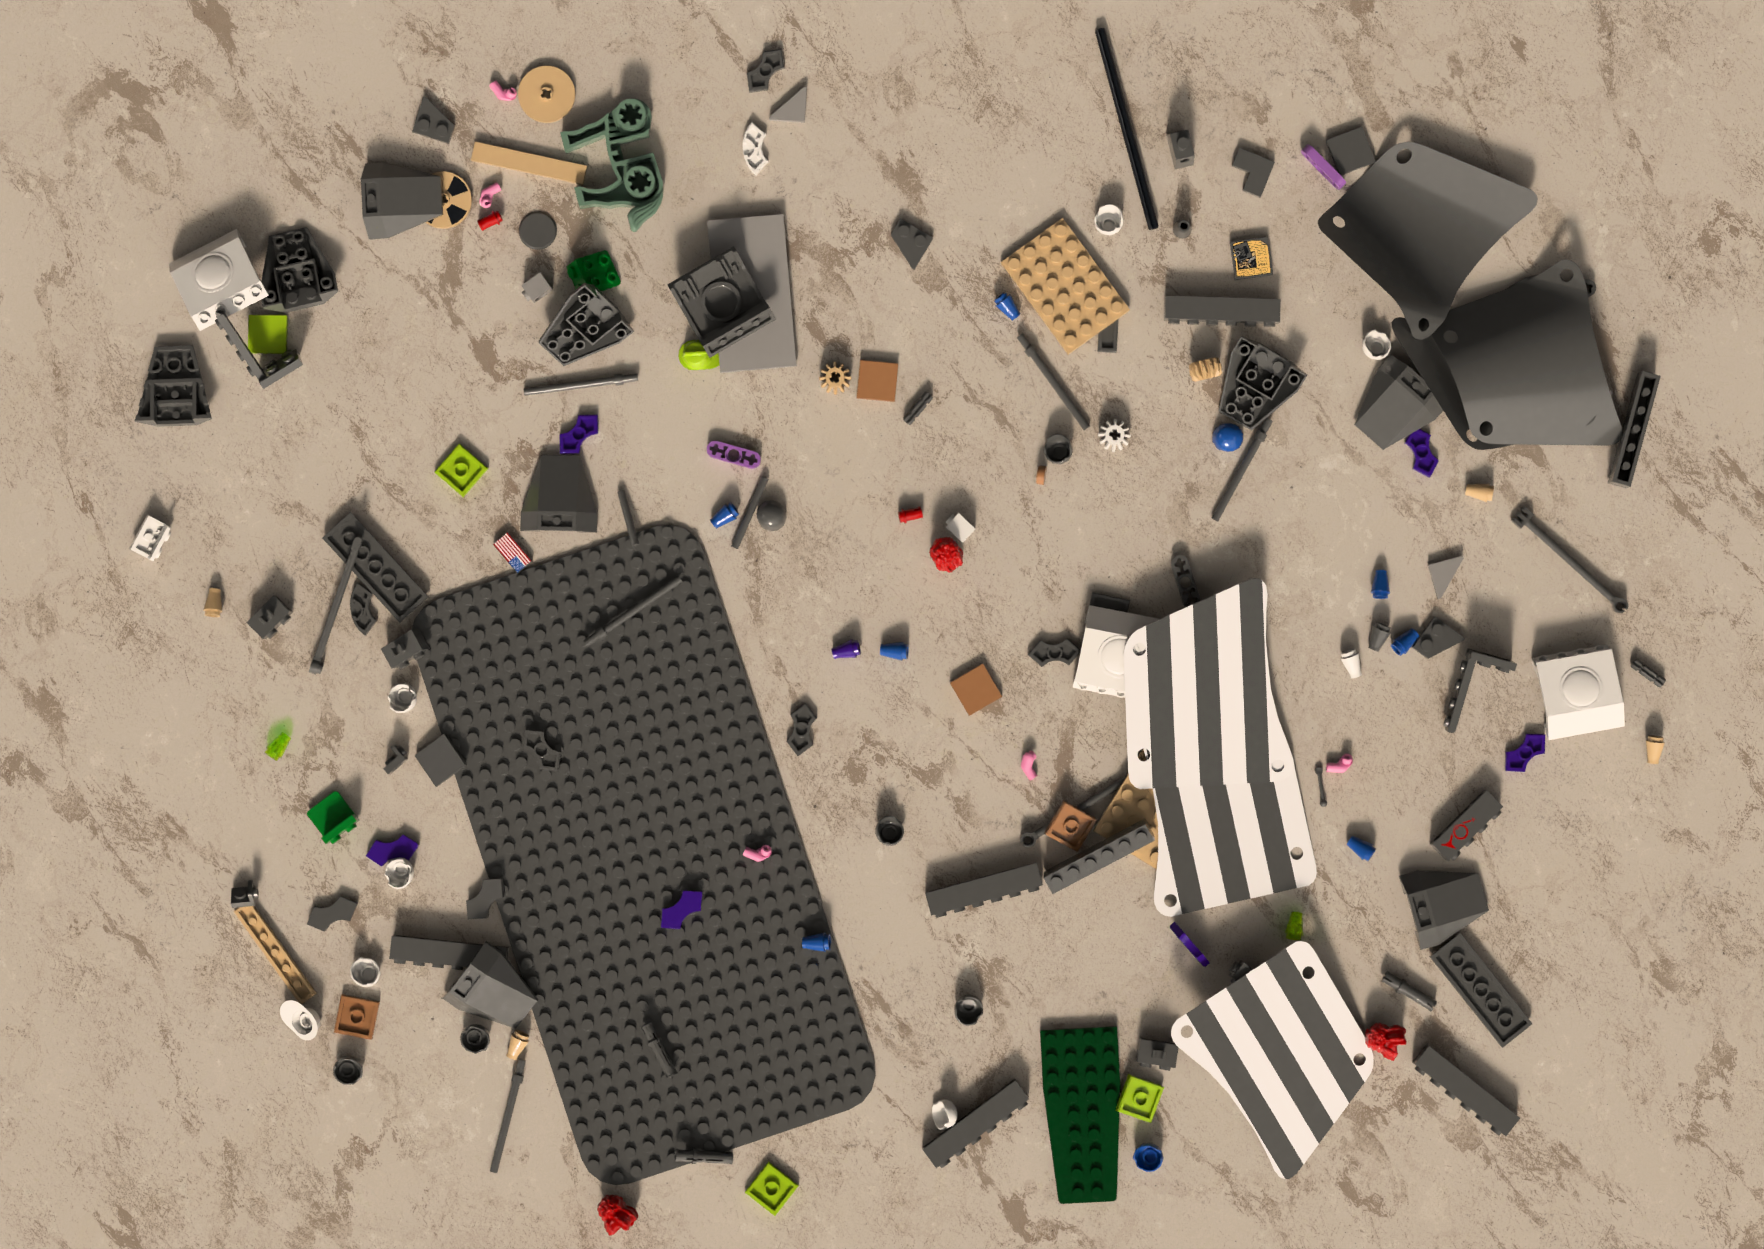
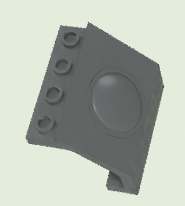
[667,246,776,358]

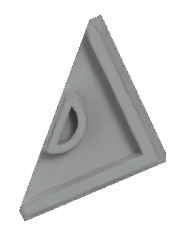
[769,87,807,123]
[1428,556,1464,599]

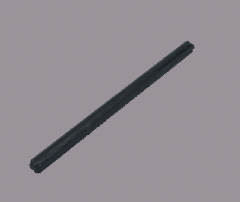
[1095,28,1159,230]

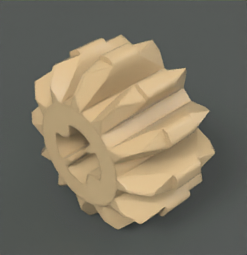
[1189,357,1222,382]
[819,362,852,395]

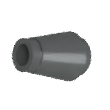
[1173,220,1192,239]
[1368,622,1391,652]

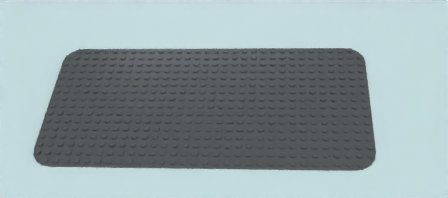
[412,525,876,1185]

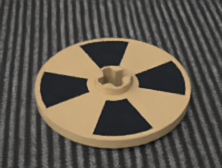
[425,171,472,229]

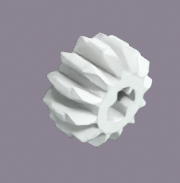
[1098,419,1131,452]

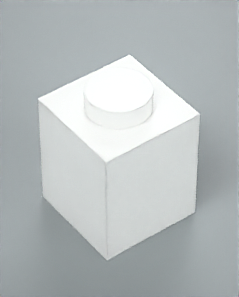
[945,513,975,543]

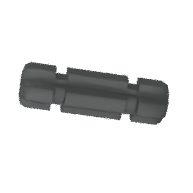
[903,392,933,425]
[1631,659,1666,687]

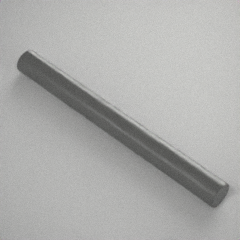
[731,477,769,549]

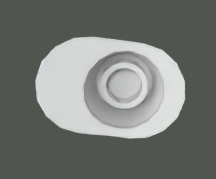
[280,1000,321,1040]

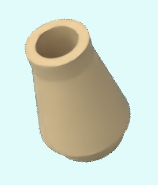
[1465,483,1494,502]
[203,588,223,617]
[1646,735,1665,764]
[506,1030,529,1060]

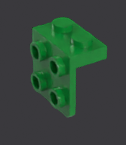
[566,250,621,291]
[307,791,360,845]

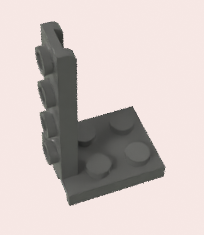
[215,310,303,389]
[1443,648,1517,733]

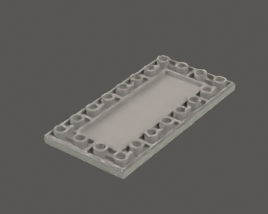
[707,214,797,373]

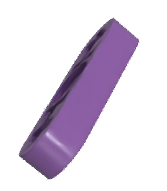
[1301,144,1346,190]
[707,441,761,469]

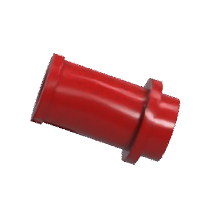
[477,211,503,231]
[898,506,923,524]

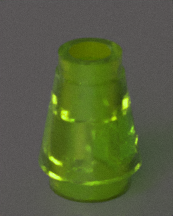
[264,732,291,761]
[1284,911,1303,941]

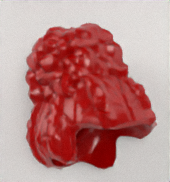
[929,537,963,573]
[1365,1023,1407,1061]
[597,1195,638,1236]

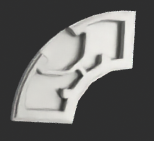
[743,122,768,176]

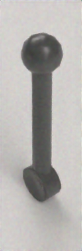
[1315,767,1327,807]

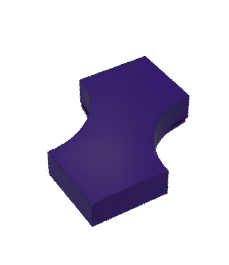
[560,415,598,454]
[1404,429,1439,478]
[1505,734,1546,772]
[366,834,420,866]
[661,890,702,929]
[1170,922,1210,967]

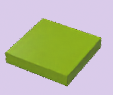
[248,315,288,354]
[434,443,488,498]
[1115,1074,1164,1123]
[745,1161,799,1216]

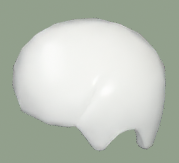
[1094,204,1124,235]
[1362,329,1391,360]
[387,683,417,713]
[384,857,414,889]
[350,957,381,987]
[932,1099,958,1130]

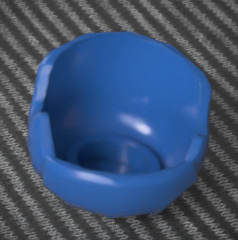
[1212,423,1243,452]
[1133,1143,1164,1172]

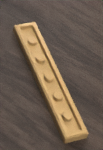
[471,142,587,185]
[234,906,317,1004]

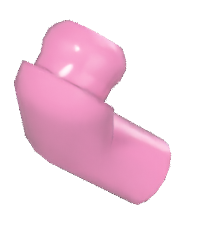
[489,80,517,101]
[479,182,501,208]
[1021,751,1038,780]
[1326,754,1353,773]
[743,845,772,862]

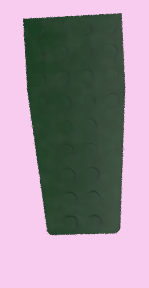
[1040,1026,1120,1204]

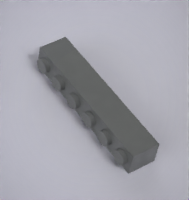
[1164,296,1281,327]
[1608,371,1661,488]
[1043,819,1155,894]
[925,862,1043,918]
[389,935,509,970]
[1412,1044,1520,1136]
[922,1079,1029,1168]

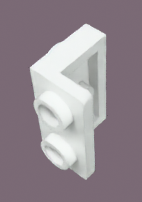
[129,515,171,561]

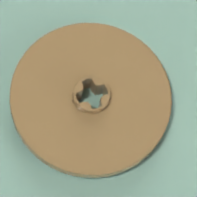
[518,66,575,123]

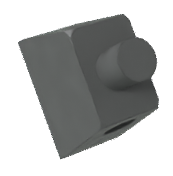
[1166,130,1195,169]

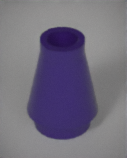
[831,639,861,659]

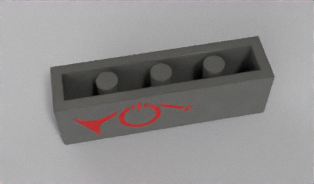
[1430,790,1503,861]

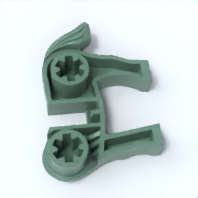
[560,99,664,232]

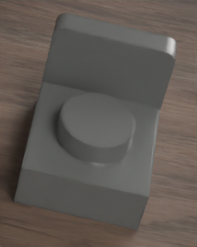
[383,745,408,774]
[231,880,259,908]

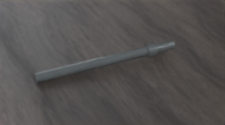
[1017,334,1090,430]
[524,374,638,396]
[1211,418,1273,522]
[583,576,683,647]
[490,1059,526,1173]

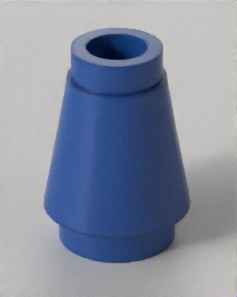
[994,291,1021,321]
[710,502,739,529]
[1371,570,1390,599]
[1391,628,1419,656]
[880,642,909,661]
[1347,836,1376,861]
[802,933,831,952]

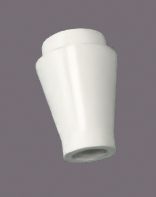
[1340,649,1362,678]

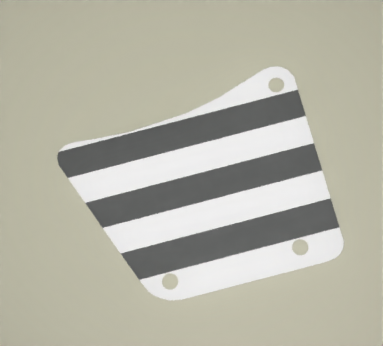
[1124,578,1294,789]
[1143,748,1317,917]
[1171,941,1374,1179]

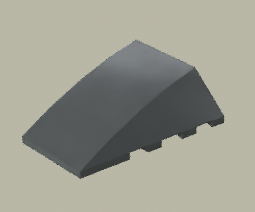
[135,345,212,427]

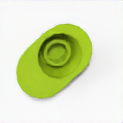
[678,339,720,370]

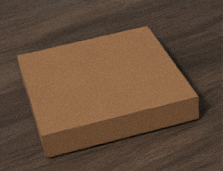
[857,360,898,402]
[950,664,1002,716]
[1044,800,1097,852]
[334,994,380,1040]

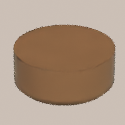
[1036,465,1047,485]

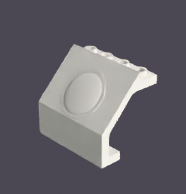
[169,229,269,331]
[1073,605,1159,698]
[1531,644,1625,740]

